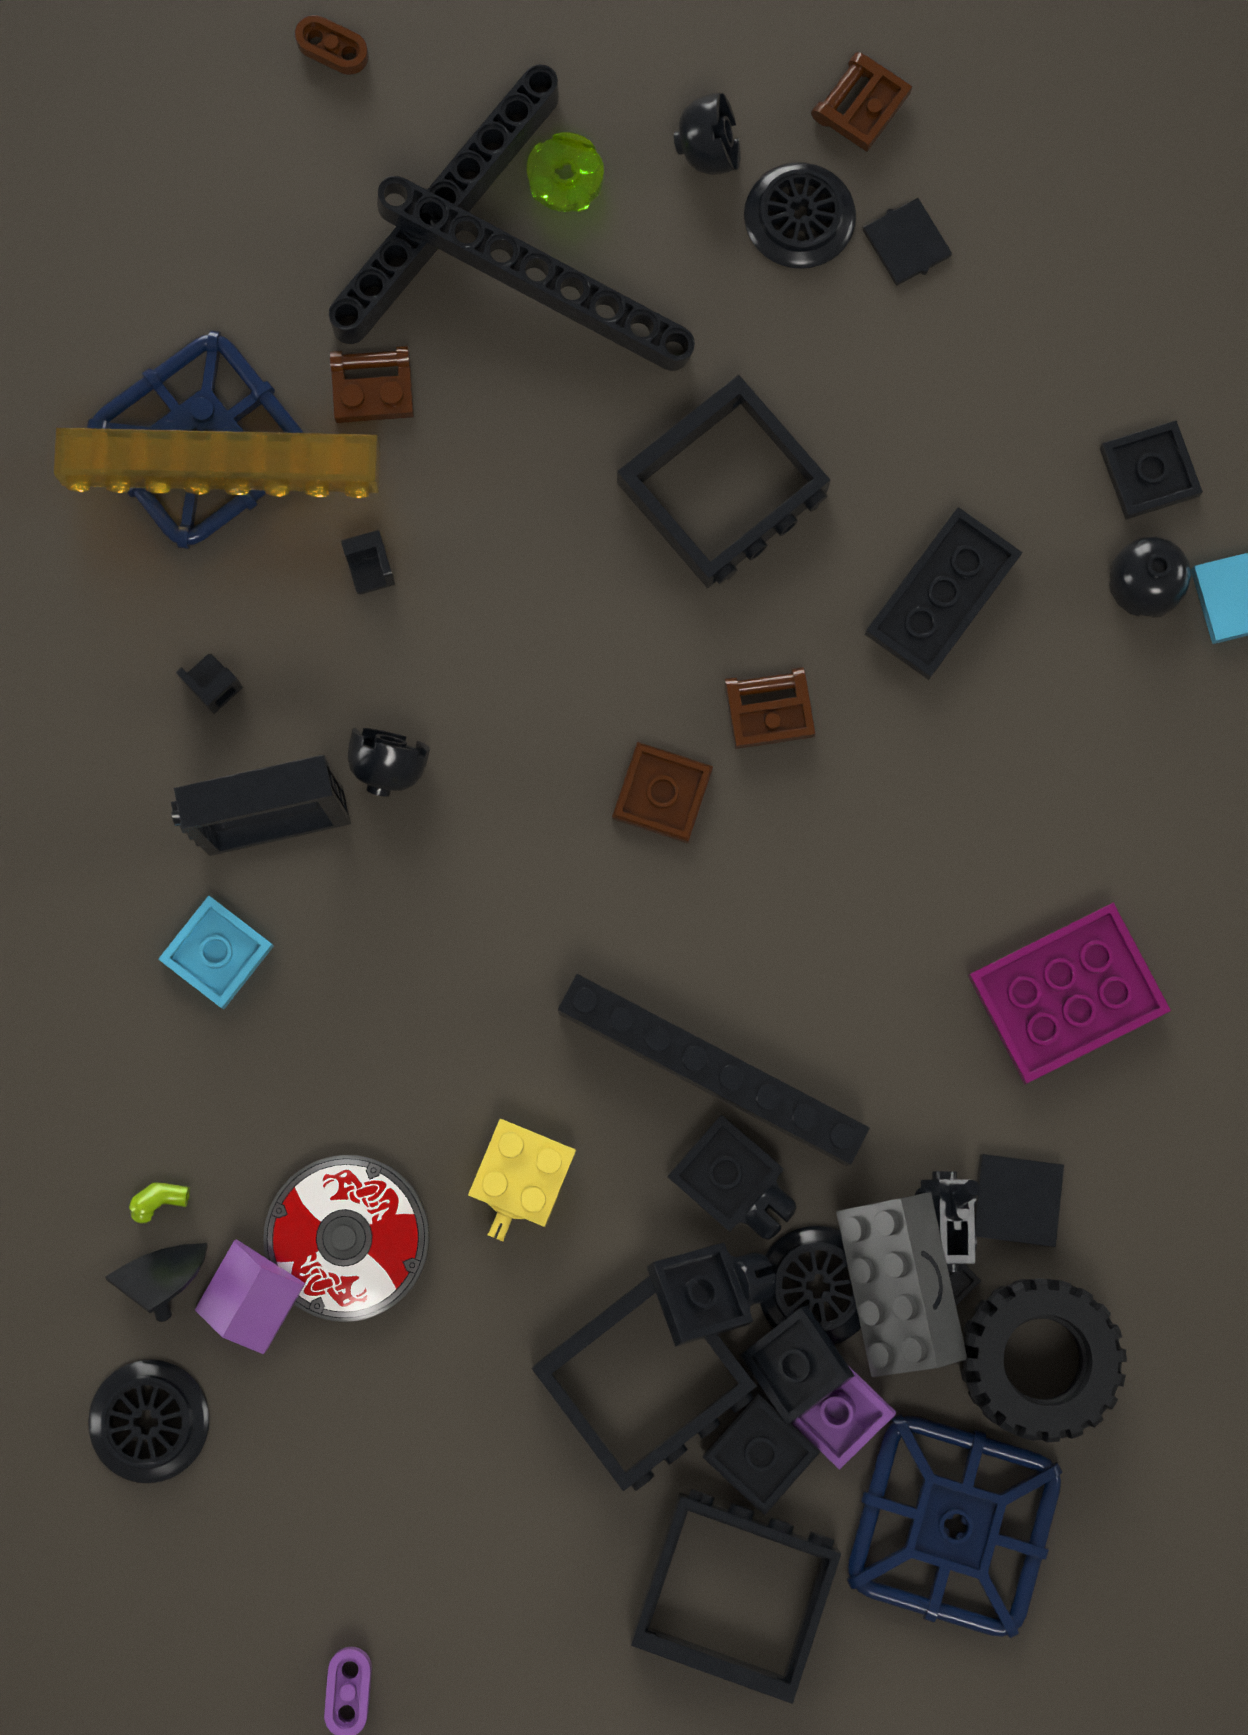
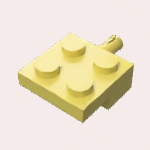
[468,1119,576,1242]

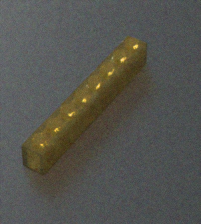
[54,428,380,498]

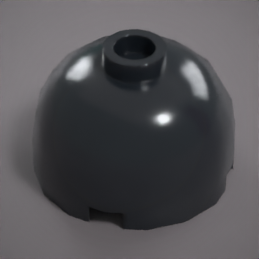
[674,93,741,175]
[1109,536,1191,618]
[348,728,430,797]

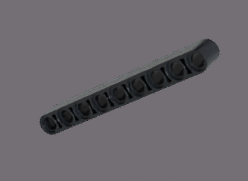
[329,64,559,344]
[377,176,695,371]

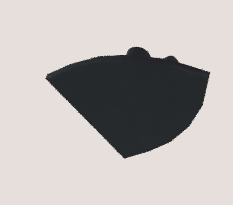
[105,1243,208,1322]

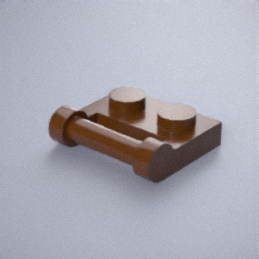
[811,52,912,152]
[330,346,414,423]
[724,667,815,749]

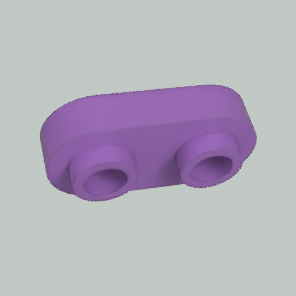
[324,1647,372,1735]

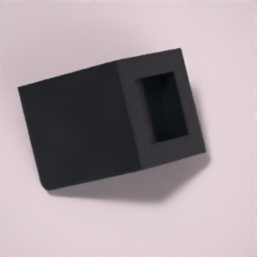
[341,530,395,595]
[176,654,243,714]

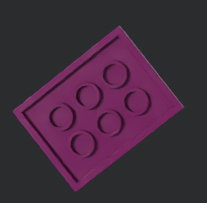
[968,902,1171,1085]

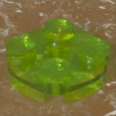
[527,132,604,212]

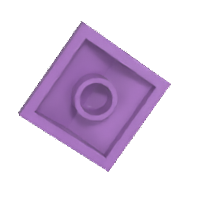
[195,1239,306,1354]
[792,1367,896,1470]

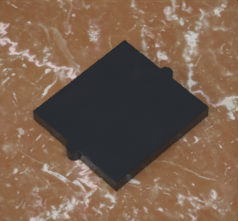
[863,198,952,286]

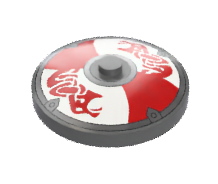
[263,1155,430,1322]

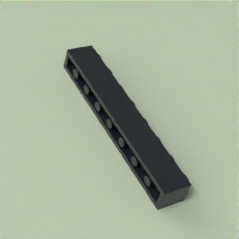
[558,974,870,1166]

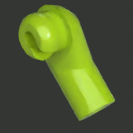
[129,1182,190,1223]

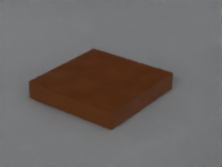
[612,742,713,844]

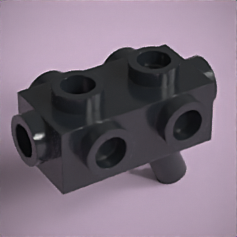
[915,1171,981,1272]

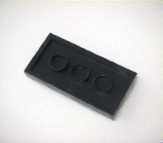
[865,507,1023,680]

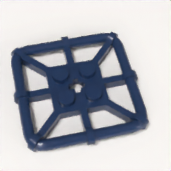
[87,330,313,549]
[846,1414,1063,1639]

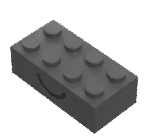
[836,1192,967,1377]

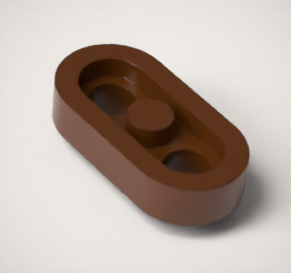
[295,15,369,75]

